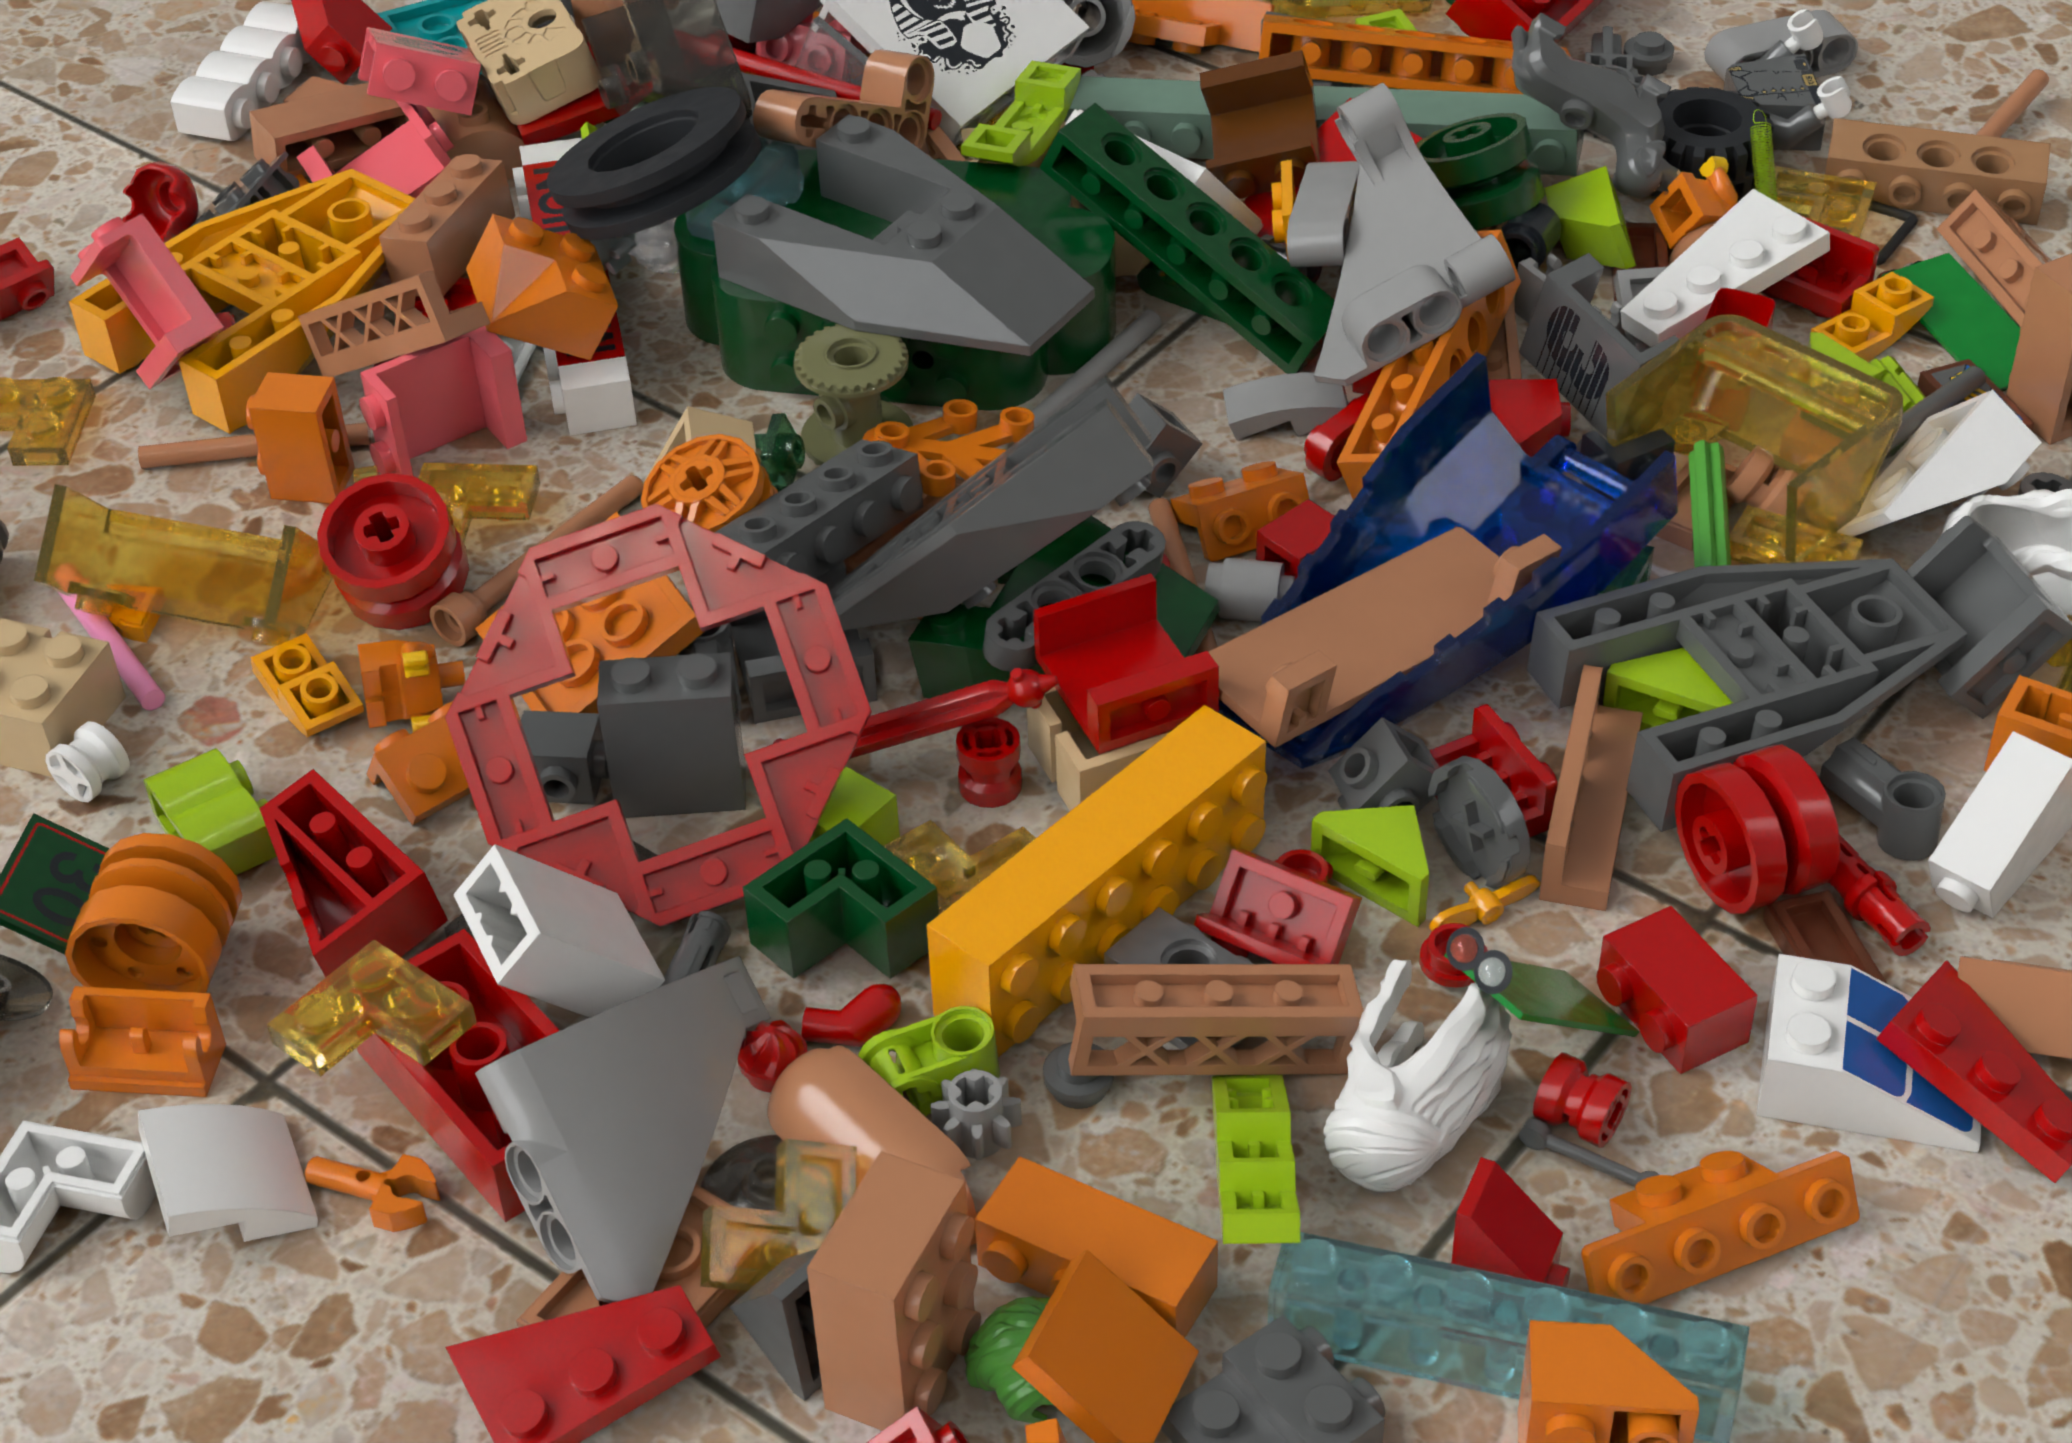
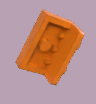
[1170,461,1310,562]
[366,701,471,826]

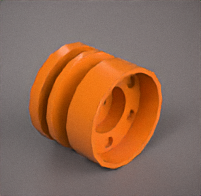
[641,434,779,532]
[65,833,243,993]

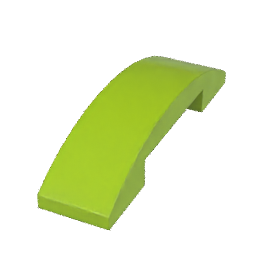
[961,60,1081,166]

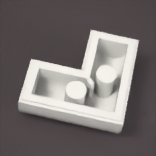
[0,1120,156,1273]

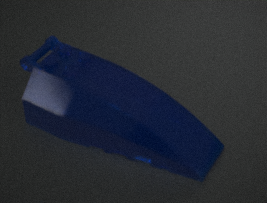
[1219,352,1678,769]

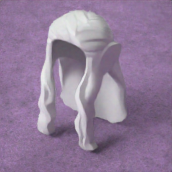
[1942,489,2072,622]
[1323,960,1513,1192]

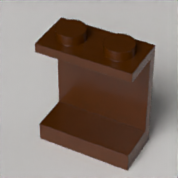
[1199,50,1321,199]

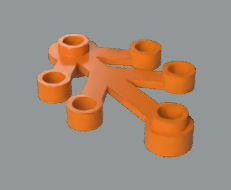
[863,399,1035,497]

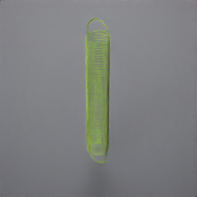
[1750,109,1778,202]

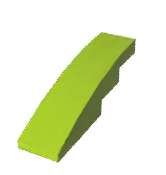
[1211,1075,1301,1244]

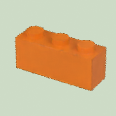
[975,1156,1218,1338]

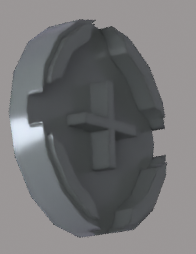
[1428,756,1530,889]

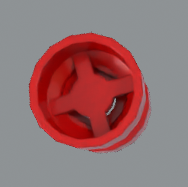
[956,717,1022,808]
[1533,1052,1632,1148]

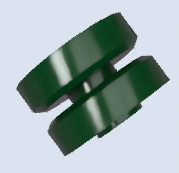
[1416,113,1545,230]

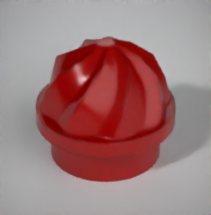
[737,1020,808,1093]

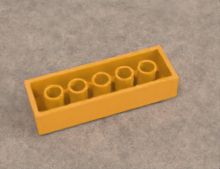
[927,705,1267,1057]

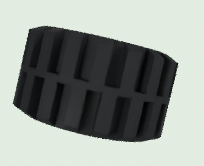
[1651,87,1774,202]

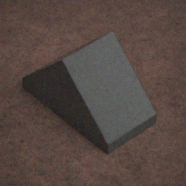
[730,1248,822,1401]

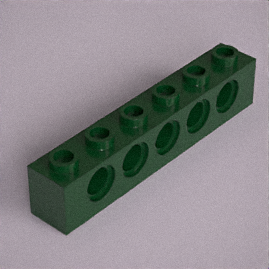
[1040,103,1335,374]

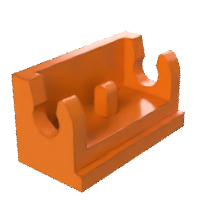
[59,986,226,1097]

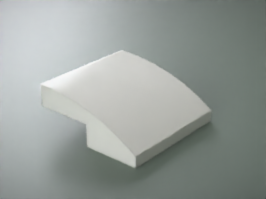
[138,1104,318,1242]

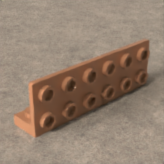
[1209,527,1562,748]

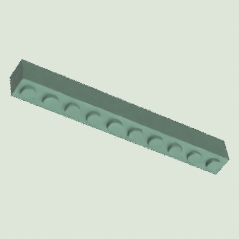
[1065,76,1584,176]

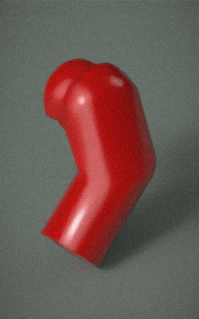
[801,983,902,1047]

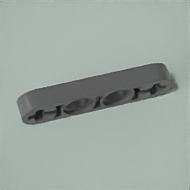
[982,521,1166,672]

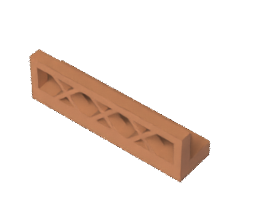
[1936,189,2052,327]
[298,270,490,377]
[1539,665,1643,911]
[1068,964,1364,1076]

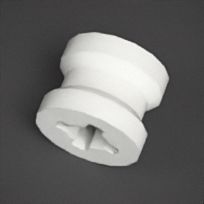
[45,721,130,802]

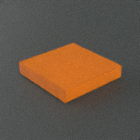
[1012,1249,1199,1443]

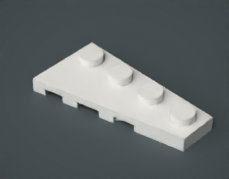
[1620,189,1830,347]

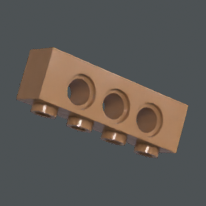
[1821,118,2051,225]

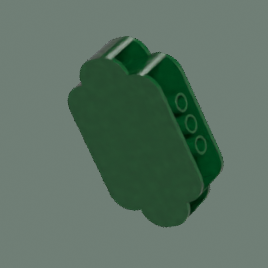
[674,149,1116,411]

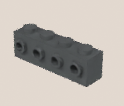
[714,439,923,579]

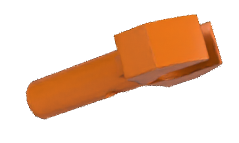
[305,1154,440,1232]

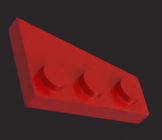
[1876,960,2072,1183]
[445,1285,721,1443]

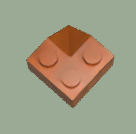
[466,214,618,360]

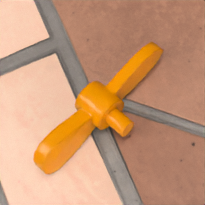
[1429,875,1541,932]

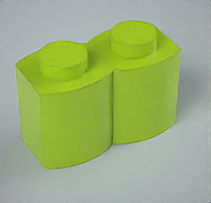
[143,748,277,875]

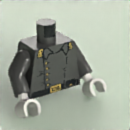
[1723,9,1852,151]

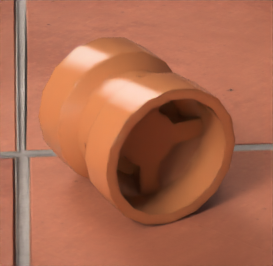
[1726,445,1807,528]

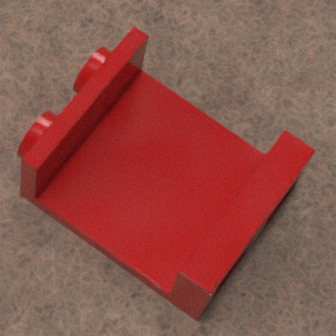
[1033,573,1219,754]

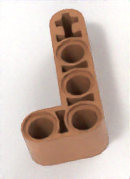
[753,49,934,150]

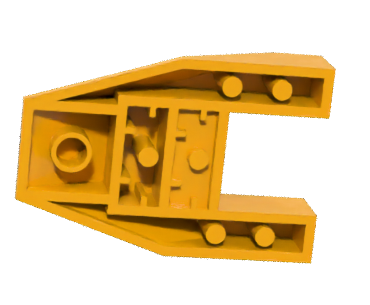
[69,168,416,434]

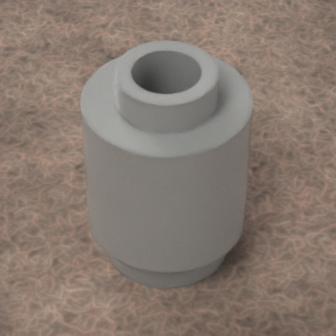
[1204,558,1295,623]

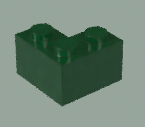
[743,818,939,979]

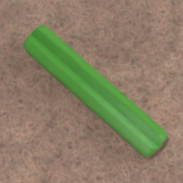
[1688,440,1732,568]

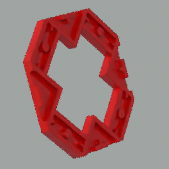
[445,504,872,927]

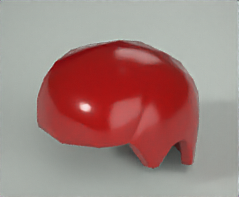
[122,161,199,243]

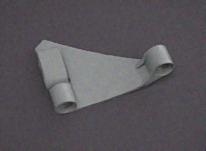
[1313,83,1515,386]
[475,956,771,1303]

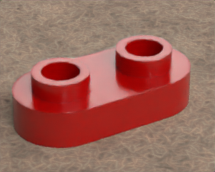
[1304,391,1371,481]

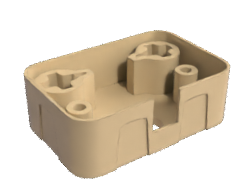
[457,0,602,125]

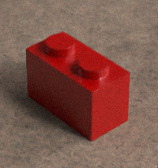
[1596,906,1758,1074]

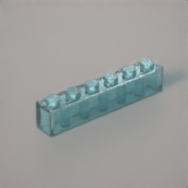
[1267,1232,1750,1443]

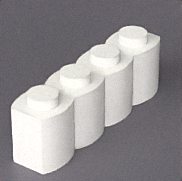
[170,1,313,141]

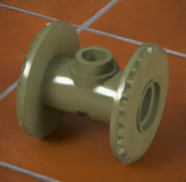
[794,324,913,465]

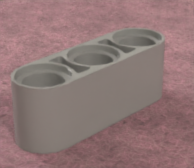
[1704,10,1858,82]
[1287,161,1359,267]

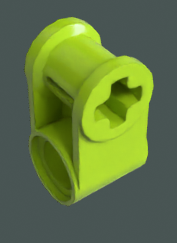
[858,1006,1000,1117]

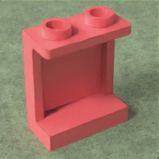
[70,213,224,389]

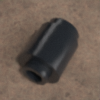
[1499,202,1562,272]

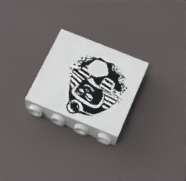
[814,0,1090,146]

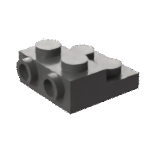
[1161,1315,1385,1443]

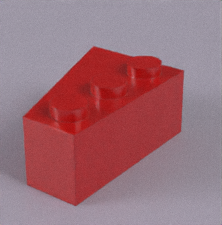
[259,769,449,1004]

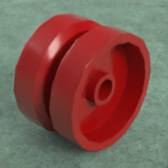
[317,473,469,630]
[1674,744,1841,914]

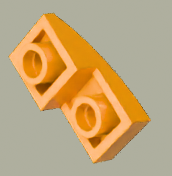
[1811,272,1934,362]
[250,633,364,737]

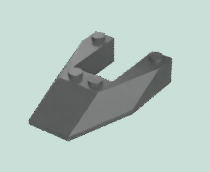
[712,114,1095,356]
[829,375,1154,631]
[1527,558,1968,832]

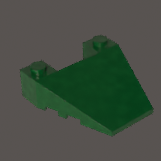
[908,515,1220,698]

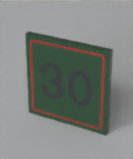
[0,813,109,955]

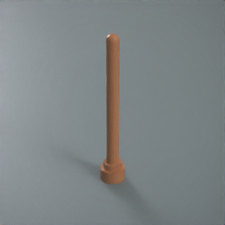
[430,475,643,647]

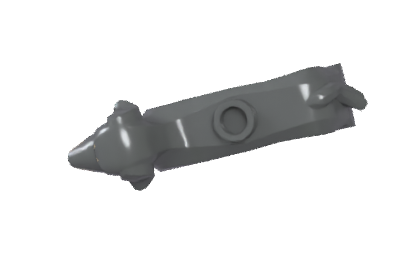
[1511,13,1681,198]

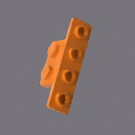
[1128,0,1275,54]
[1581,1151,1860,1319]

